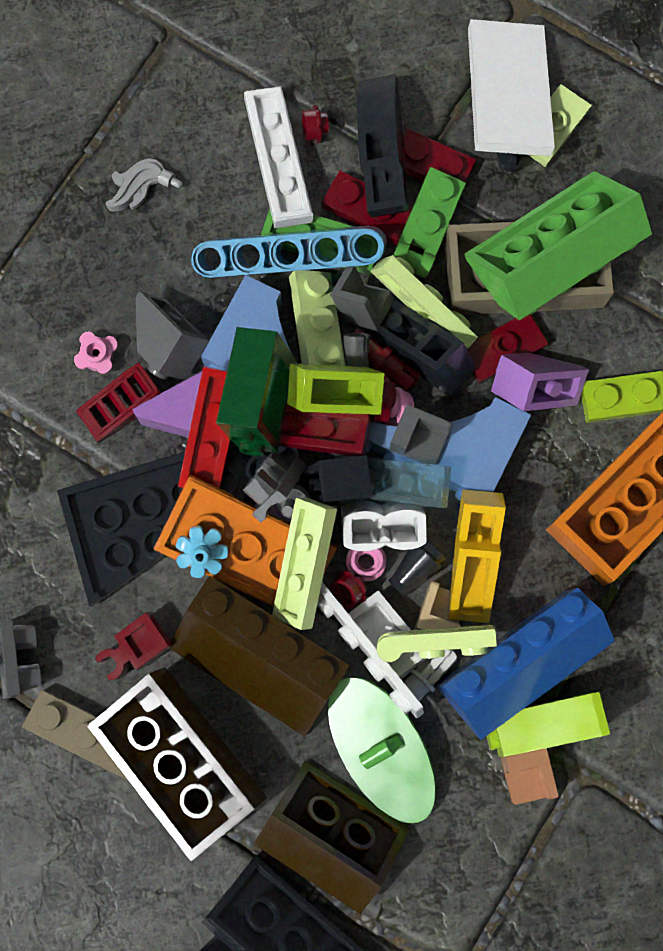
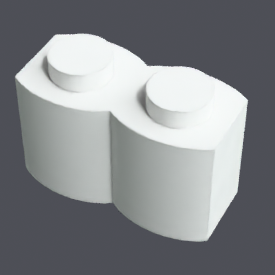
[341,499,426,551]

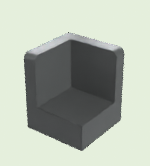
[330,266,395,331]
[389,405,452,467]

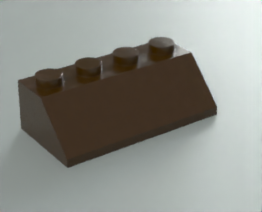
[170,575,350,737]
[88,667,267,861]

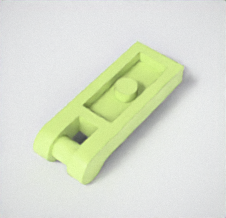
[377,625,497,662]

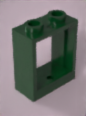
[216,327,296,456]

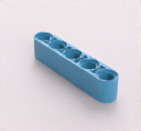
[191,226,387,278]

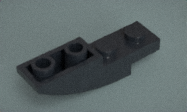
[357,74,409,218]

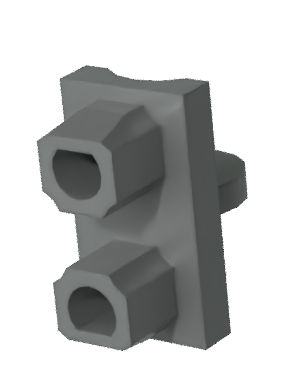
[243,452,311,523]
[0,620,41,699]

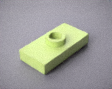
[529,84,592,167]

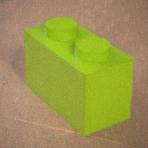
[287,363,384,415]

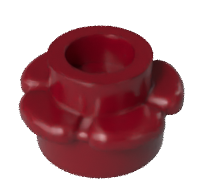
[302,105,329,143]
[330,570,367,610]

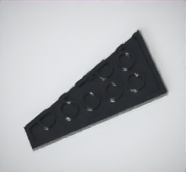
[57,440,300,607]

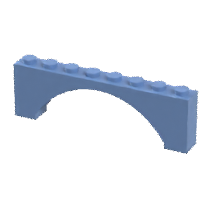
[201,275,531,501]

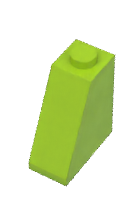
[486,692,610,757]

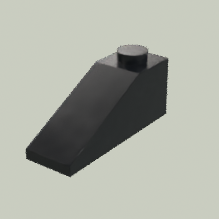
[364,300,476,396]

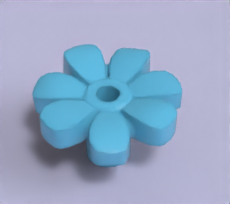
[176,525,228,578]

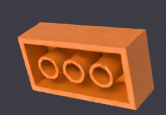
[546,412,663,586]

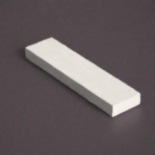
[244,86,313,229]

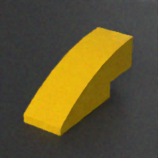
[448,489,506,623]

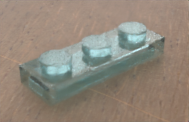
[335,455,451,508]

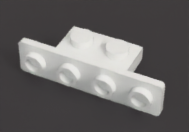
[317,582,427,718]

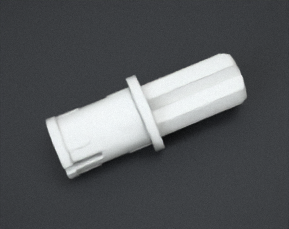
[404,649,458,715]

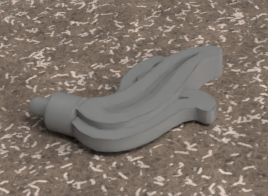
[106,158,182,212]

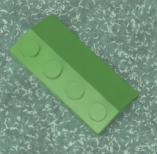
[464,171,652,320]

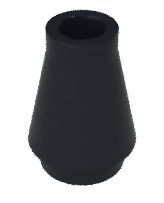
[388,539,447,597]

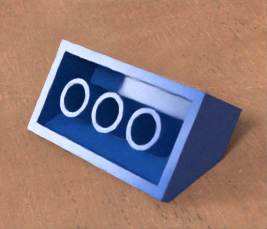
[436,588,615,740]

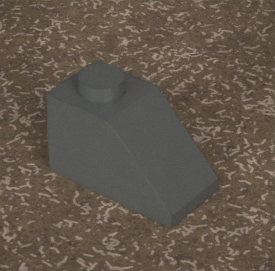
[136,291,209,380]

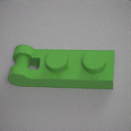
[393,167,466,278]

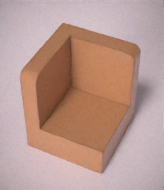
[500,748,559,805]

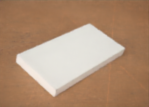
[468,19,555,156]

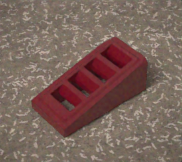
[76,362,161,444]

